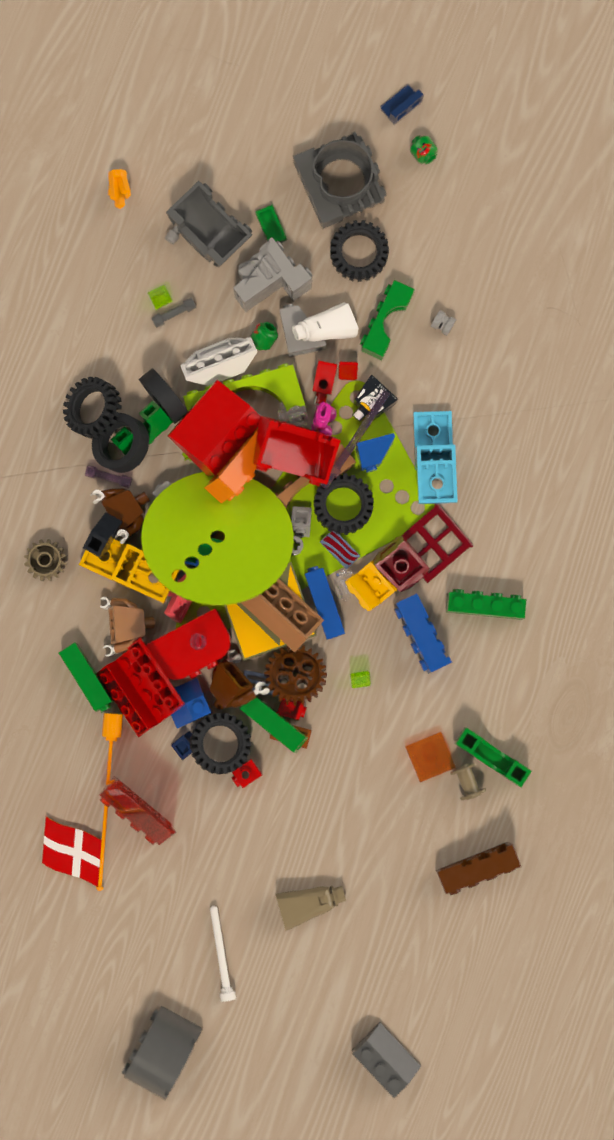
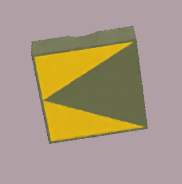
[224,562,317,661]

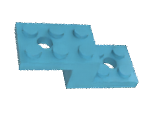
[413,411,458,504]

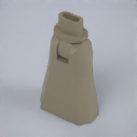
[275,886,346,931]

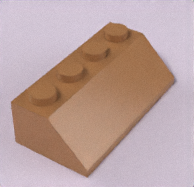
[240,579,324,652]

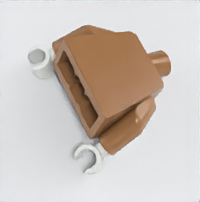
[100,597,155,656]

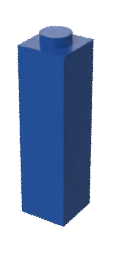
[305,566,345,640]

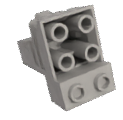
[233,238,313,312]

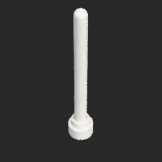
[210,905,236,1002]

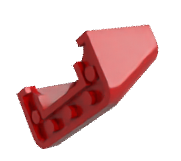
[253,415,341,486]

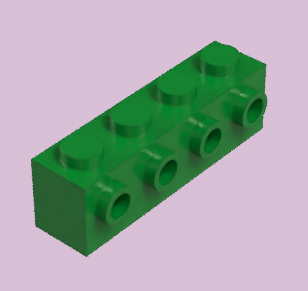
[446,589,527,620]

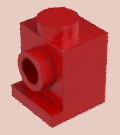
[231,759,262,788]

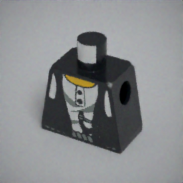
[352,375,398,422]

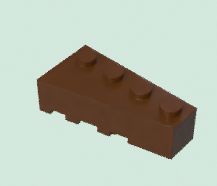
[436,842,521,895]

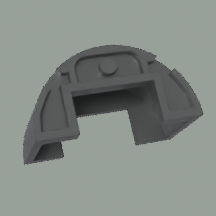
[166,180,253,268]
[122,1006,203,1100]

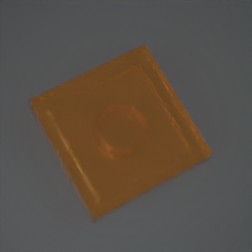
[405,732,456,782]

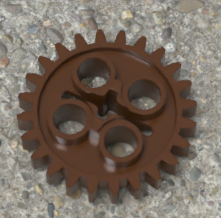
[264,645,327,706]

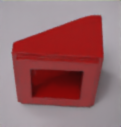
[338,361,358,380]

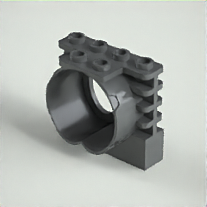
[293,132,387,229]

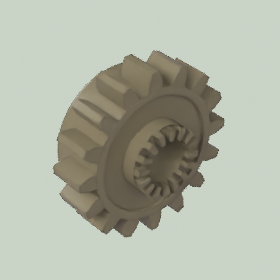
[24,539,67,581]

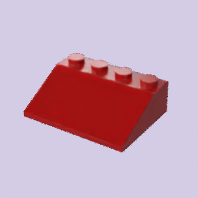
[167,380,260,476]

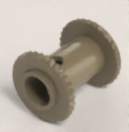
[450,763,486,800]

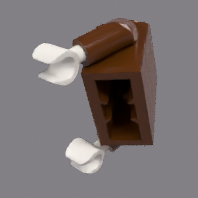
[90,488,150,544]
[210,650,270,710]

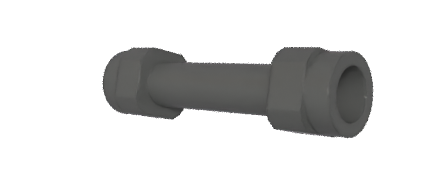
[151,297,197,328]

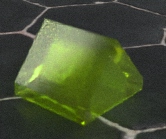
[148,285,173,310]

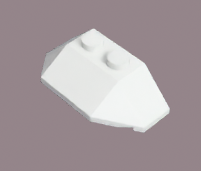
[180,337,257,386]

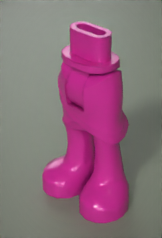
[311,402,337,436]

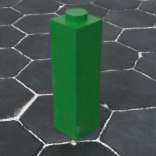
[59,643,114,713]
[240,695,308,753]

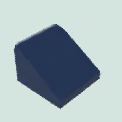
[171,731,192,760]

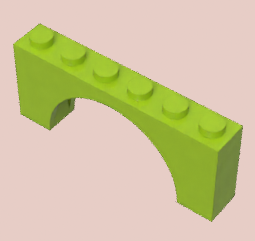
[183,363,306,416]

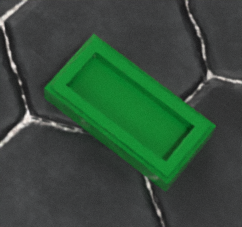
[255,205,287,243]

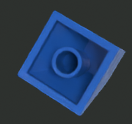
[355,433,395,473]
[171,678,212,729]

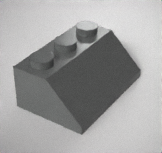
[352,1022,421,1098]

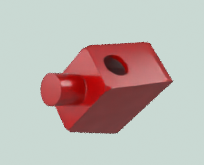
[312,360,338,404]

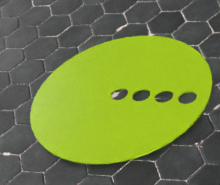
[141,472,294,605]

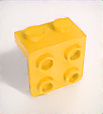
[345,560,397,611]

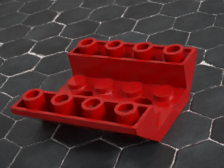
[96,638,185,737]

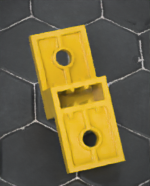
[79,539,180,603]

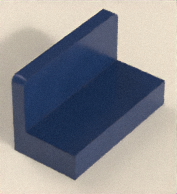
[381,85,424,125]

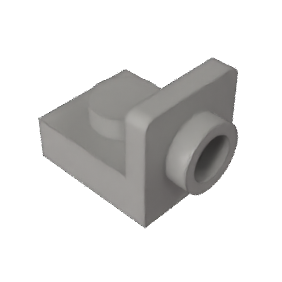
[291,506,312,538]

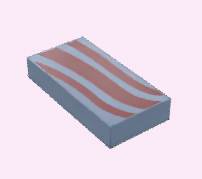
[320,531,360,570]

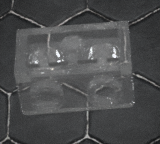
[277,402,308,427]

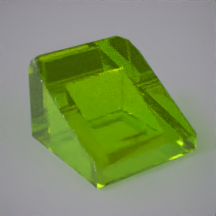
[350,671,371,688]

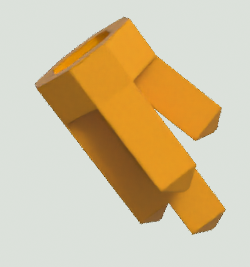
[108,169,131,209]

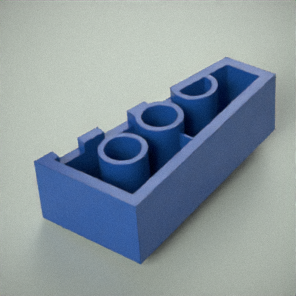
[394,594,452,674]

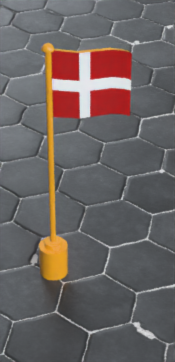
[42,713,123,891]

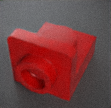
[277,699,307,721]

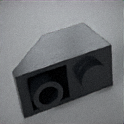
[83,512,123,557]

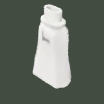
[292,302,359,342]

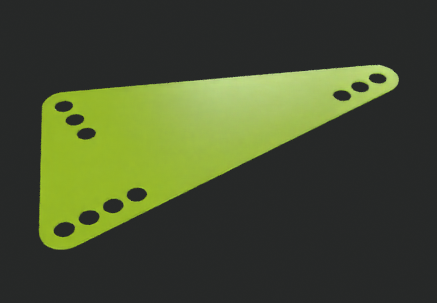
[176,381,435,630]

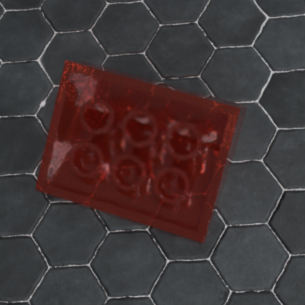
[99,775,176,845]

